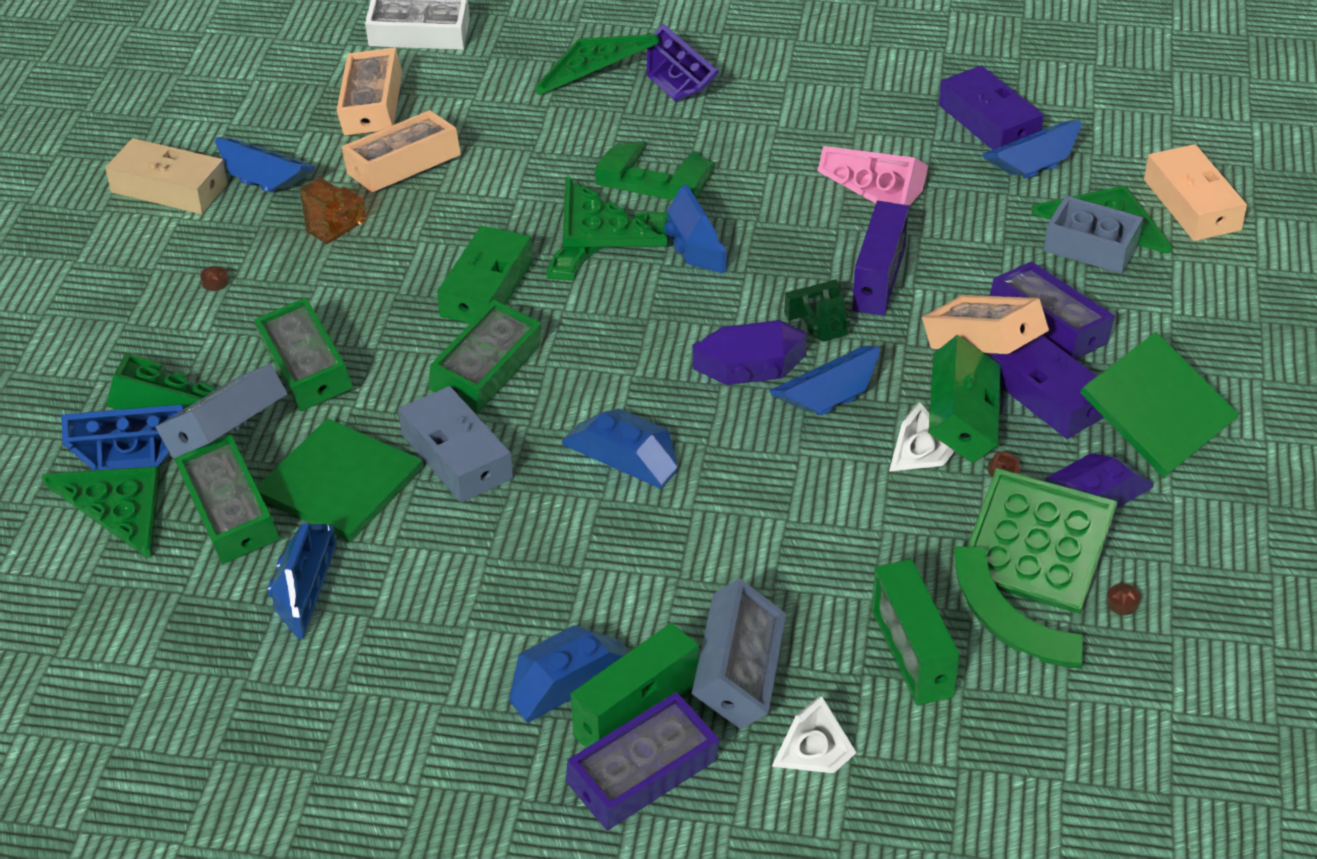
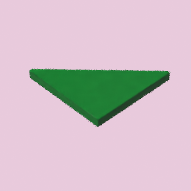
[535,34,659,95]
[563,177,667,247]
[1032,185,1172,254]
[42,466,160,557]

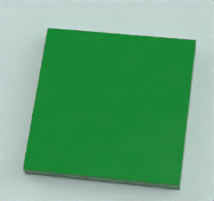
[1080,332,1239,478]
[256,418,424,542]
[967,468,1117,614]

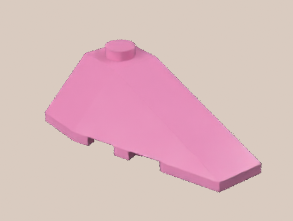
[818,146,928,206]

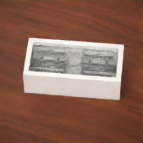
[365,0,470,50]

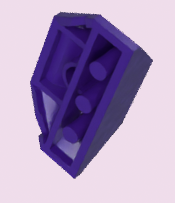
[647,24,719,102]
[692,320,806,385]
[1045,453,1153,509]

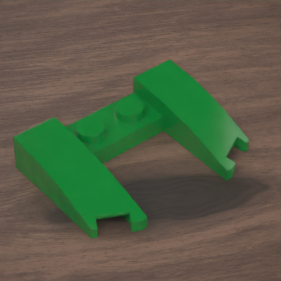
[595,141,715,200]

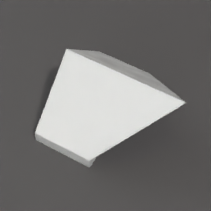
[889,402,954,471]
[772,696,856,773]

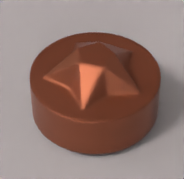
[200,266,229,291]
[988,452,1020,478]
[1107,584,1141,615]

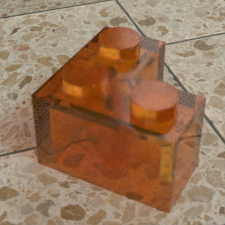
[300,177,367,245]

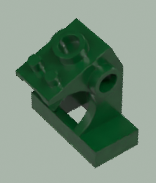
[784,279,850,342]

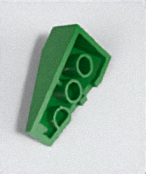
[106,353,217,410]

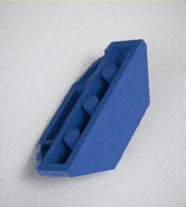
[983,120,1082,178]
[215,137,316,193]
[664,185,727,273]
[769,346,880,415]
[61,405,183,470]
[562,408,678,489]
[268,523,336,639]
[509,625,630,723]

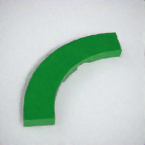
[546,212,667,281]
[954,546,1082,669]

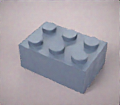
[1044,195,1144,274]

